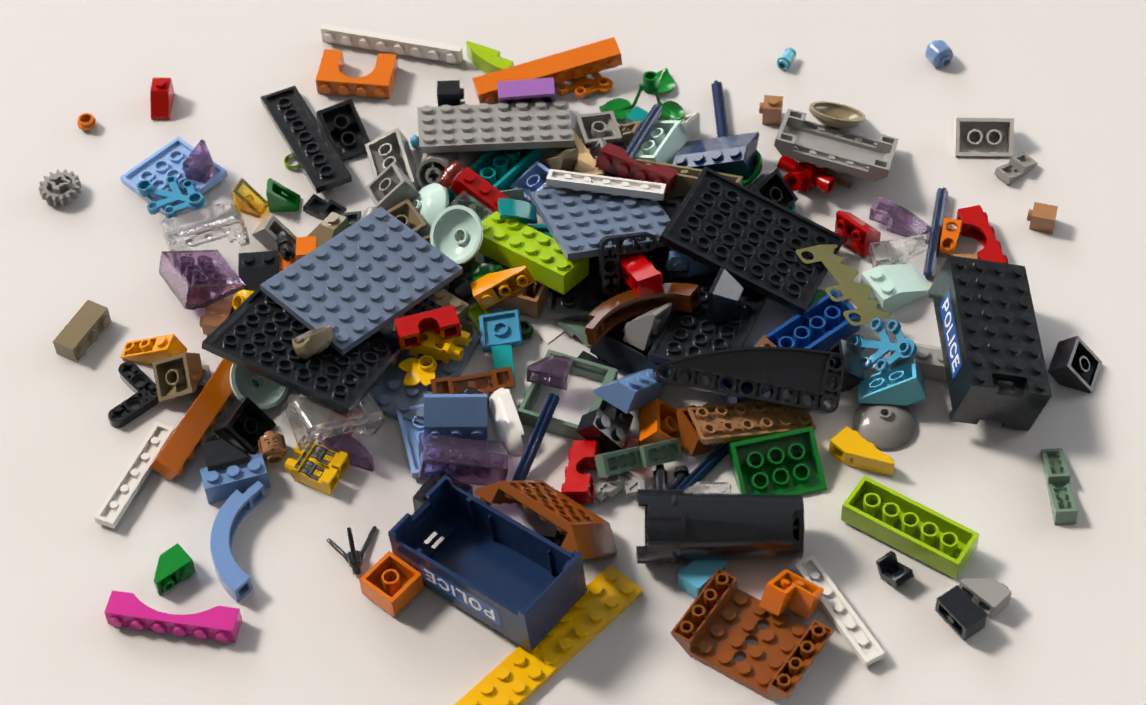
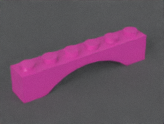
[104,590,243,643]

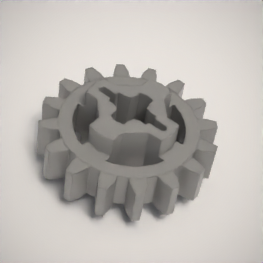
[39,169,82,206]

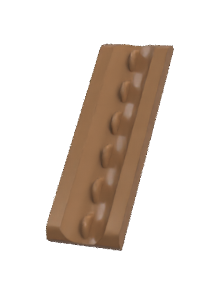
[687,397,816,445]

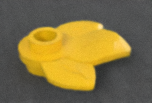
[398,355,437,386]

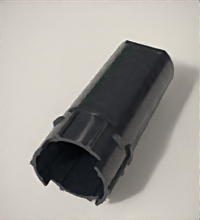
[636,489,804,564]

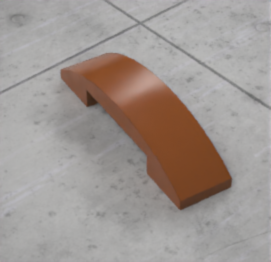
[430,366,515,394]

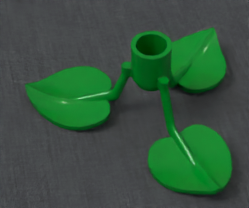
[599,68,685,121]

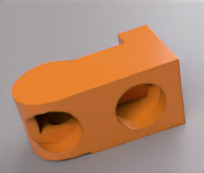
[939,217,962,256]

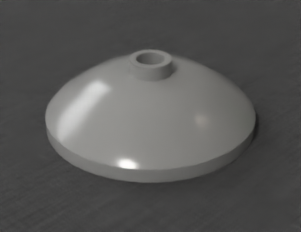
[852,403,915,450]

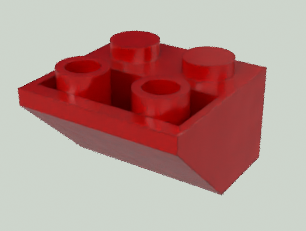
[835,210,881,259]

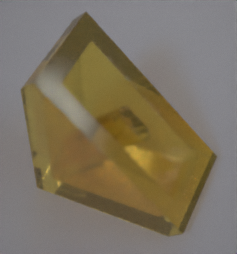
[231,178,268,218]

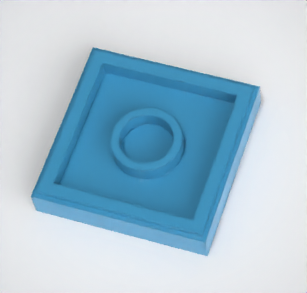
[479,309,523,352]

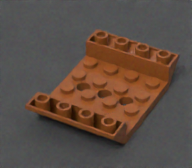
[474,480,617,560]
[671,568,834,699]

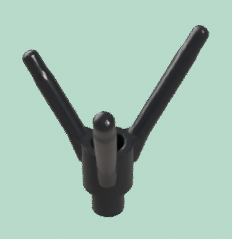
[327,526,377,575]

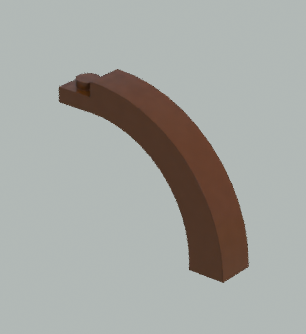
[585,283,701,346]

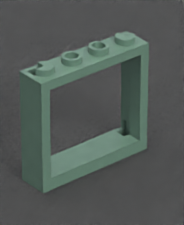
[517,349,618,440]

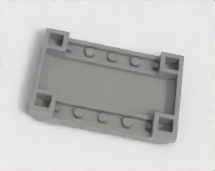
[774,108,899,181]

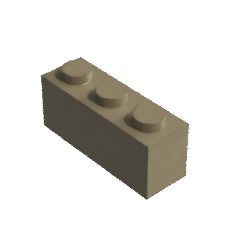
[53,300,111,362]

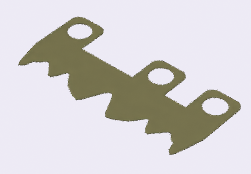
[796,245,890,326]

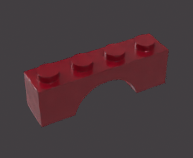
[595,142,678,196]

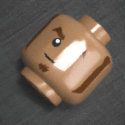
[258,430,287,463]

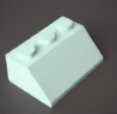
[634,120,688,164]

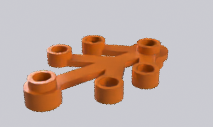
[557,72,613,99]

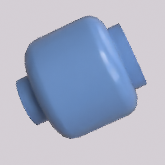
[925,40,953,67]

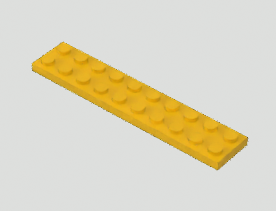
[454,564,643,705]

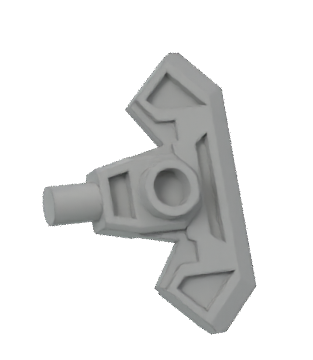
[595,471,645,503]

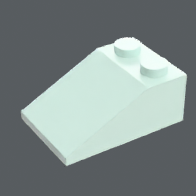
[861,264,930,312]

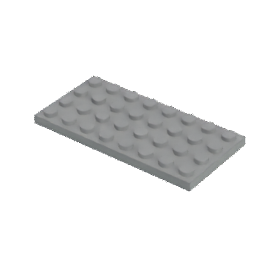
[417,100,574,153]

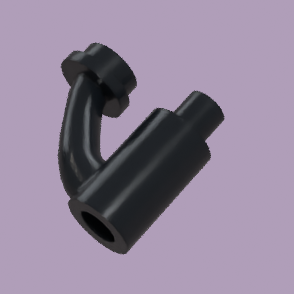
[653,464,689,489]

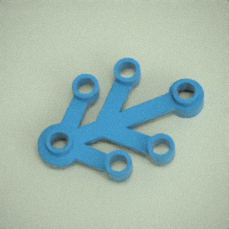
[136,175,206,219]
[848,318,917,373]

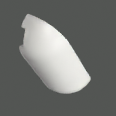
[487,388,526,456]

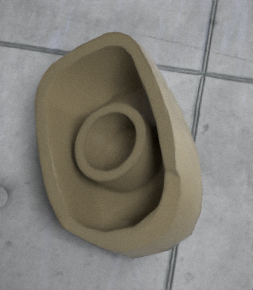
[292,325,334,359]

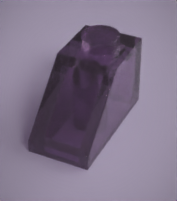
[182,140,215,184]
[527,354,573,390]

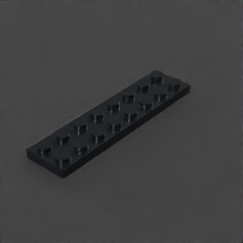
[260,85,352,194]

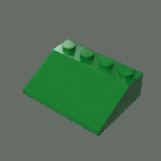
[727,426,827,495]

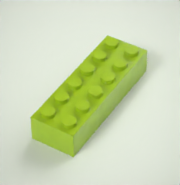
[478,211,589,295]
[841,475,979,579]

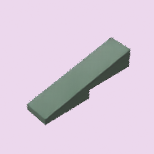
[594,438,683,476]
[1041,448,1078,525]

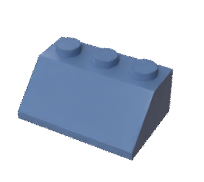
[593,369,665,414]
[424,394,488,441]
[199,453,271,504]

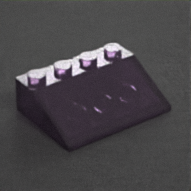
[159,250,245,310]
[418,433,509,486]

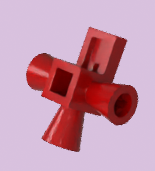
[777,155,836,195]

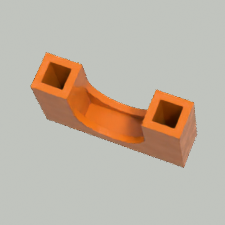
[316,49,398,99]

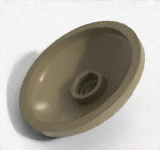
[809,101,865,129]

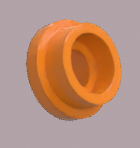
[77,113,96,130]

